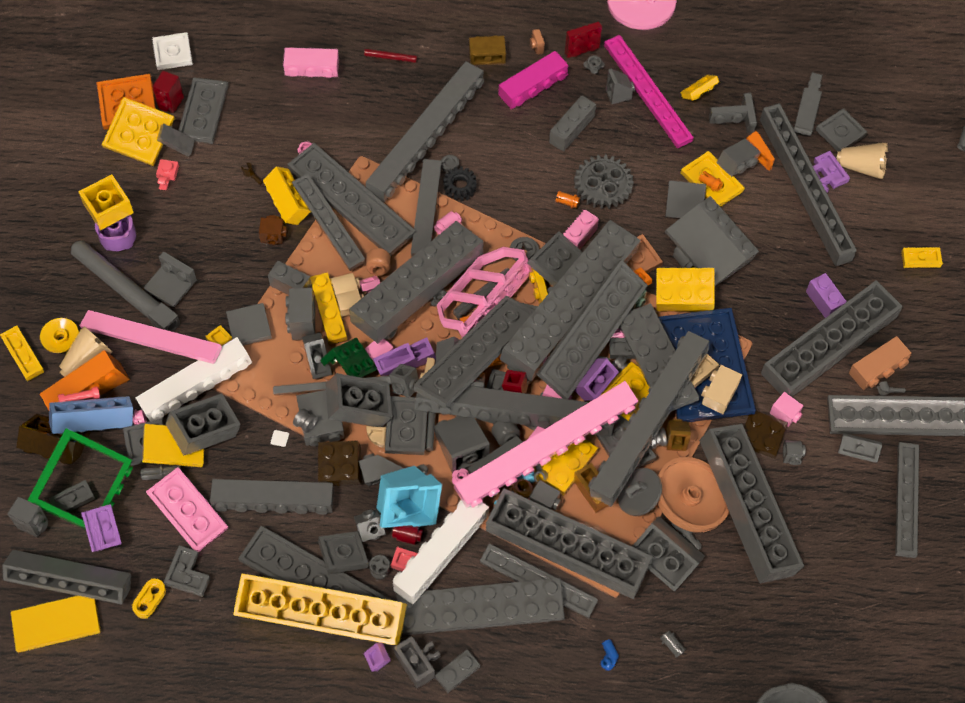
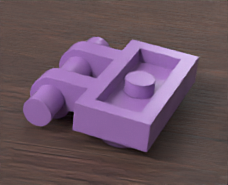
[813,151,850,193]

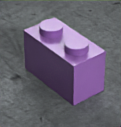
[806,273,847,318]
[575,358,619,400]

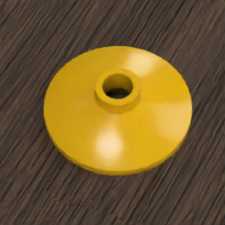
[40,318,79,353]

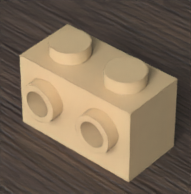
[701,365,742,414]

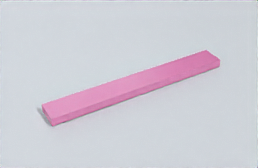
[80,310,222,364]

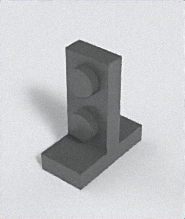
[709,93,757,133]

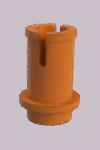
[699,171,723,192]
[556,191,580,209]

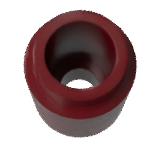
[392,525,423,545]

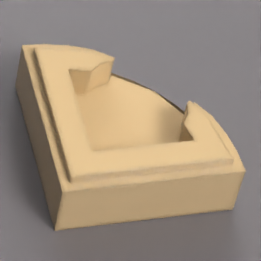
[367,426,386,448]

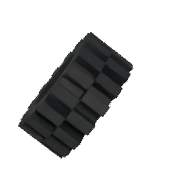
[444,166,477,202]

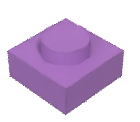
[364,642,391,672]

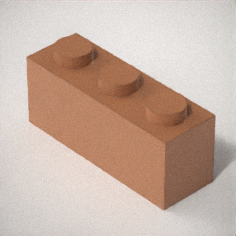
[849,336,912,390]

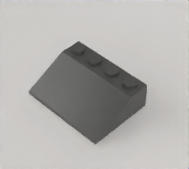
[665,196,759,287]

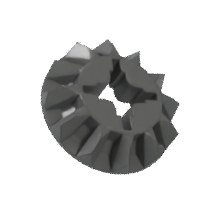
[510,237,539,261]

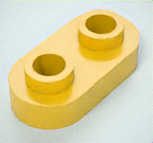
[132,579,166,618]

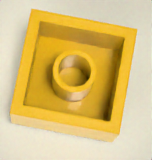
[79,174,134,230]

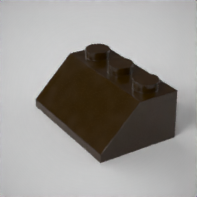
[16,414,91,464]

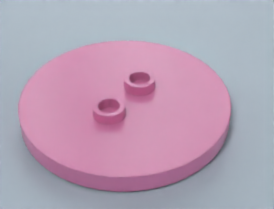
[607,0,676,30]

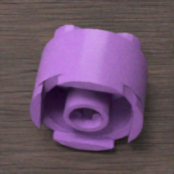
[95,215,136,251]

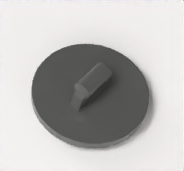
[618,468,662,516]

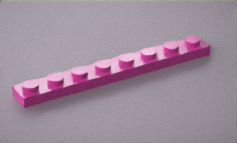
[604,35,693,149]

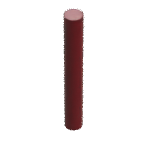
[364,49,417,63]

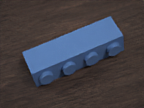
[49,396,133,434]

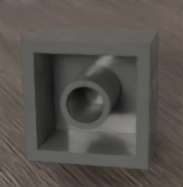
[285,288,315,340]

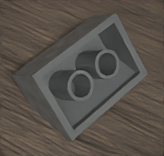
[632,516,705,592]

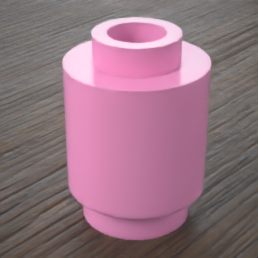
[434,211,462,235]

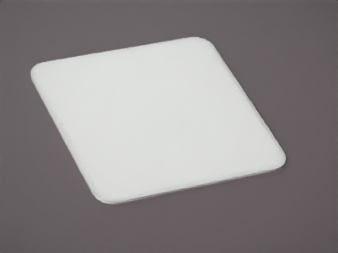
[271,430,289,447]

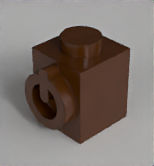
[259,215,287,245]

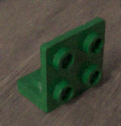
[320,337,377,378]

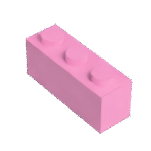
[283,48,339,78]

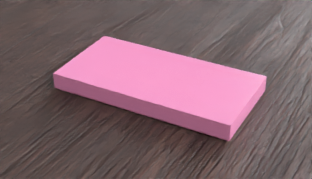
[146,467,228,552]

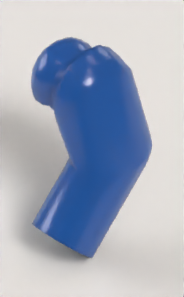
[601,639,619,670]

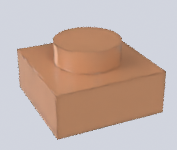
[530,29,544,55]

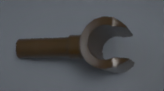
[241,162,263,185]

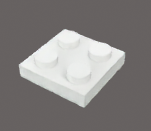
[152,32,193,70]

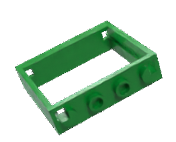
[27,428,133,530]

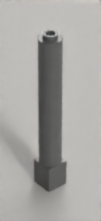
[71,240,181,332]

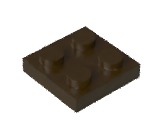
[744,411,788,459]

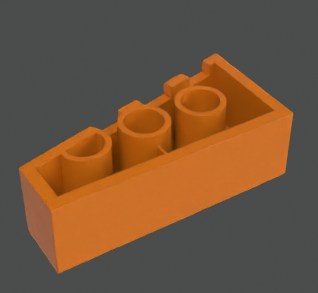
[40,350,130,410]

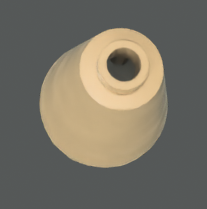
[837,143,888,179]
[59,326,113,377]

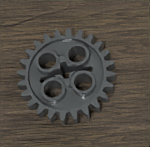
[574,155,634,209]

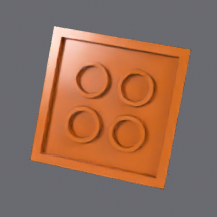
[97,74,156,130]

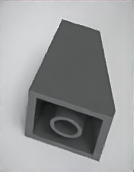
[434,416,490,473]

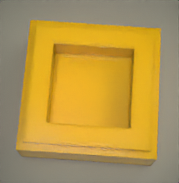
[205,325,233,346]

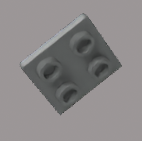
[144,251,197,307]

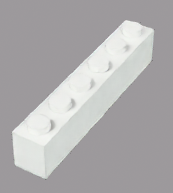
[135,337,252,421]
[393,500,489,605]

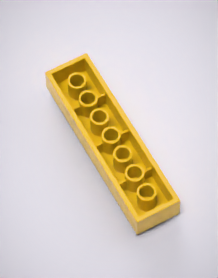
[233,574,407,645]

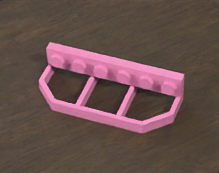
[437,247,532,338]

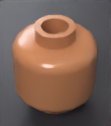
[366,248,390,276]

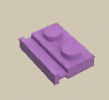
[82,504,121,553]

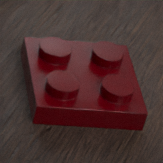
[565,22,602,58]

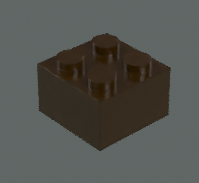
[318,441,362,486]

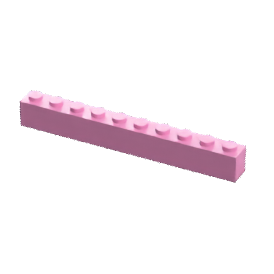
[454,381,638,508]

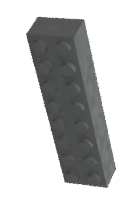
[349,221,483,344]
[761,280,903,397]
[699,424,804,584]
[486,488,653,600]

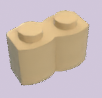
[331,273,364,317]

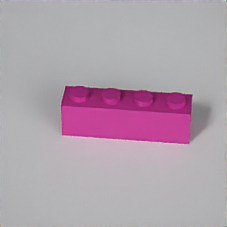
[499,51,568,109]

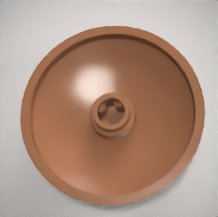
[657,457,729,532]

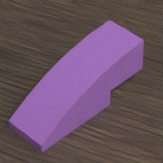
[373,337,436,376]

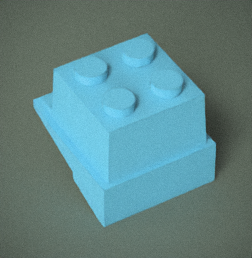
[377,466,442,528]

